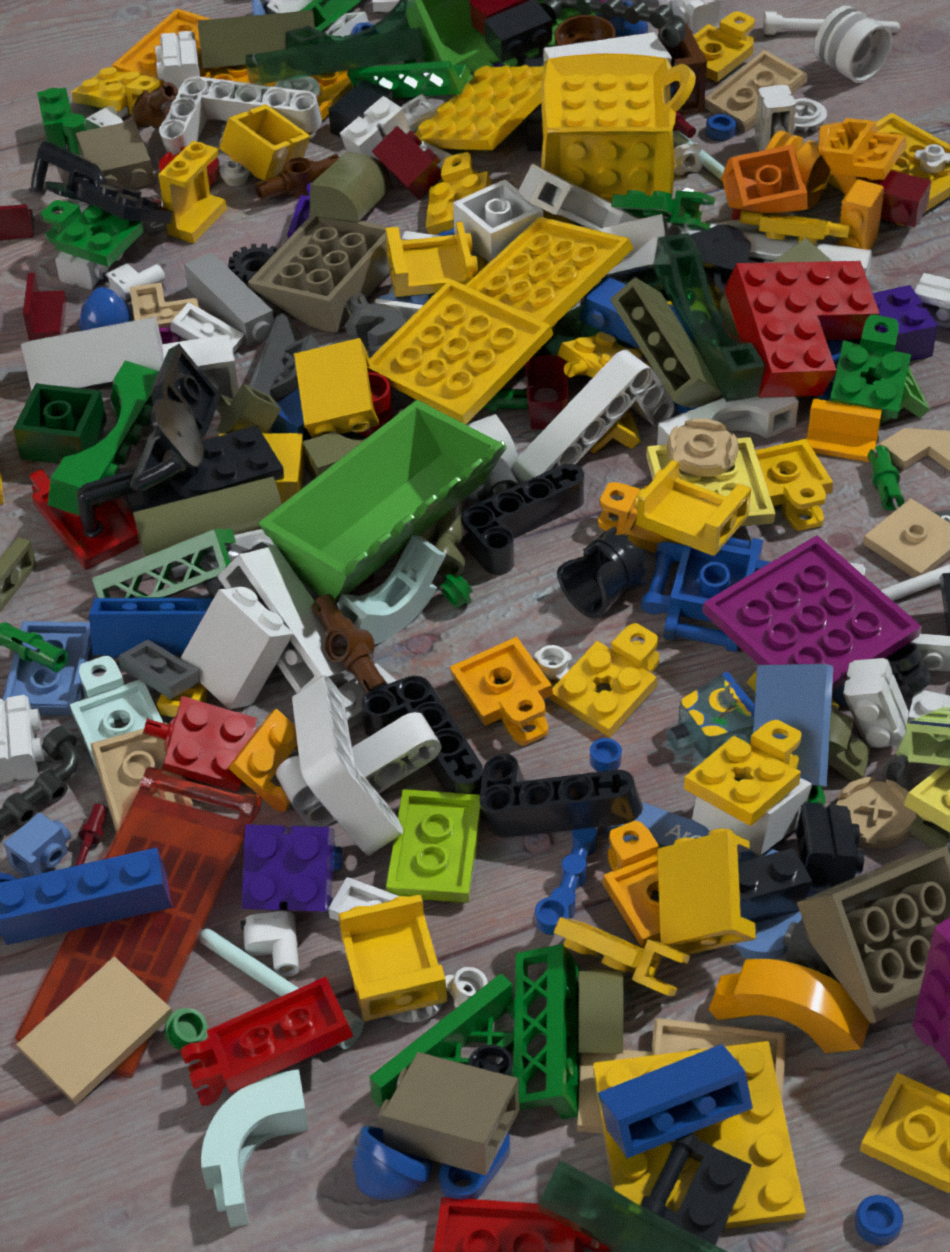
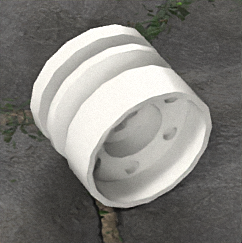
[814,6,893,83]

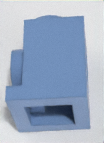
[3,812,71,877]

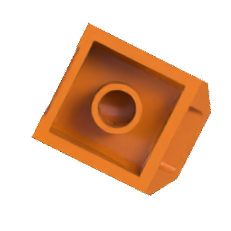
[722,144,808,213]

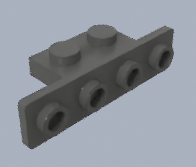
[249,313,319,403]

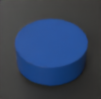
[706,114,736,141]
[855,1195,903,1245]

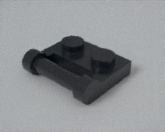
[637,1133,752,1252]

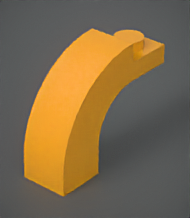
[708,959,870,1053]

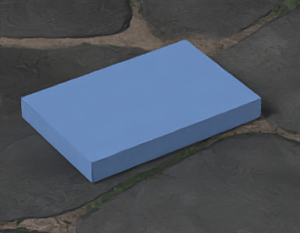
[3,621,92,716]
[753,664,834,787]

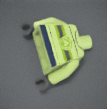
[883,707,950,789]

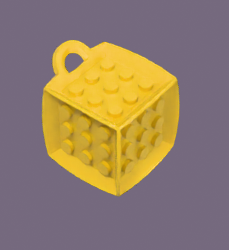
[541,53,696,228]

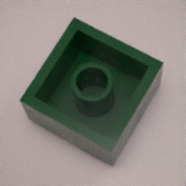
[13,383,107,464]

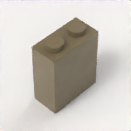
[76,120,155,189]
[378,1052,519,1175]

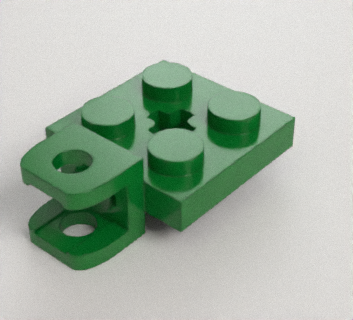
[611,190,715,231]
[41,200,144,267]
[830,314,911,419]

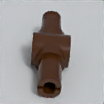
[126,82,178,133]
[254,154,340,202]
[311,594,387,694]

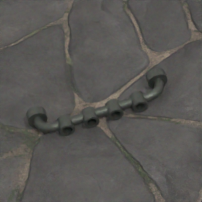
[540,0,686,47]
[0,726,79,843]

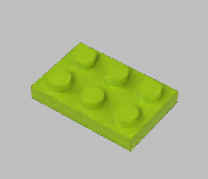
[386,789,482,903]

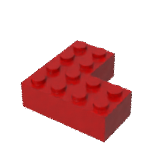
[724,261,880,398]

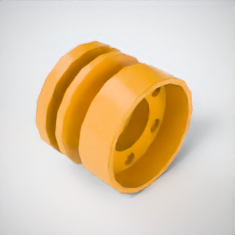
[765,131,831,209]

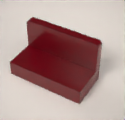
[0,204,34,241]
[23,273,67,341]

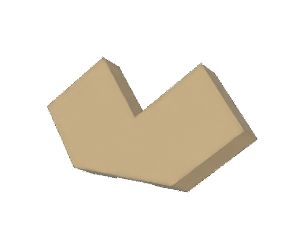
[879,428,950,471]

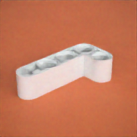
[276,712,441,827]

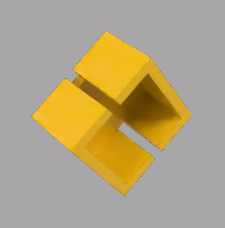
[219,104,311,181]

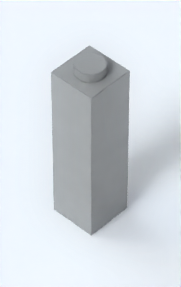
[184,252,274,348]

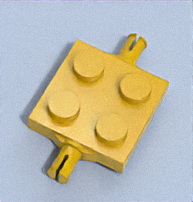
[740,210,850,244]
[558,333,651,378]

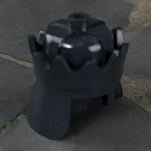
[557,526,647,619]

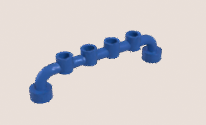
[535,738,622,935]

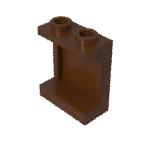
[658,23,707,115]

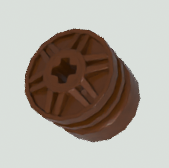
[555,15,615,46]

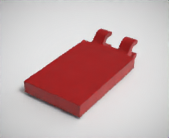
[29,459,139,570]
[180,976,354,1106]
[433,1197,612,1252]

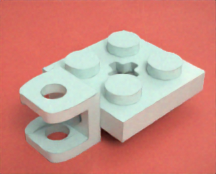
[70,656,163,770]

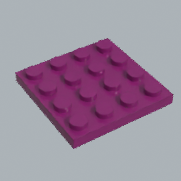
[702,535,922,692]

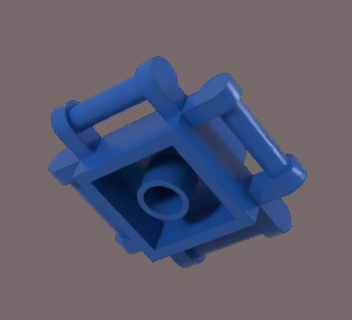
[641,537,771,653]

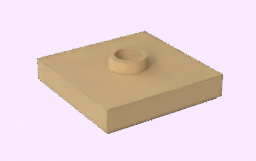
[863,498,950,578]

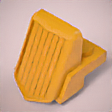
[818,118,907,196]

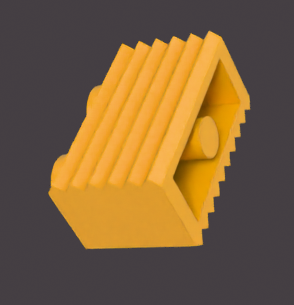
[836,179,884,250]

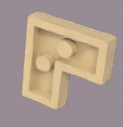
[130,282,199,328]

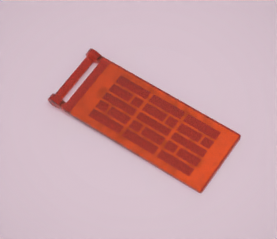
[15,766,262,1078]

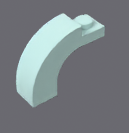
[337,535,446,645]
[201,1069,309,1228]

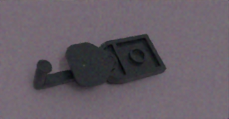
[28,141,173,224]
[671,188,757,302]
[130,344,221,491]
[77,425,284,538]

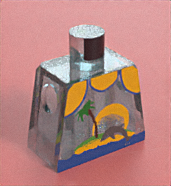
[666,671,755,760]

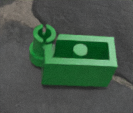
[37,87,87,156]

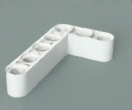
[159,76,322,156]
[512,350,675,483]
[292,675,403,856]

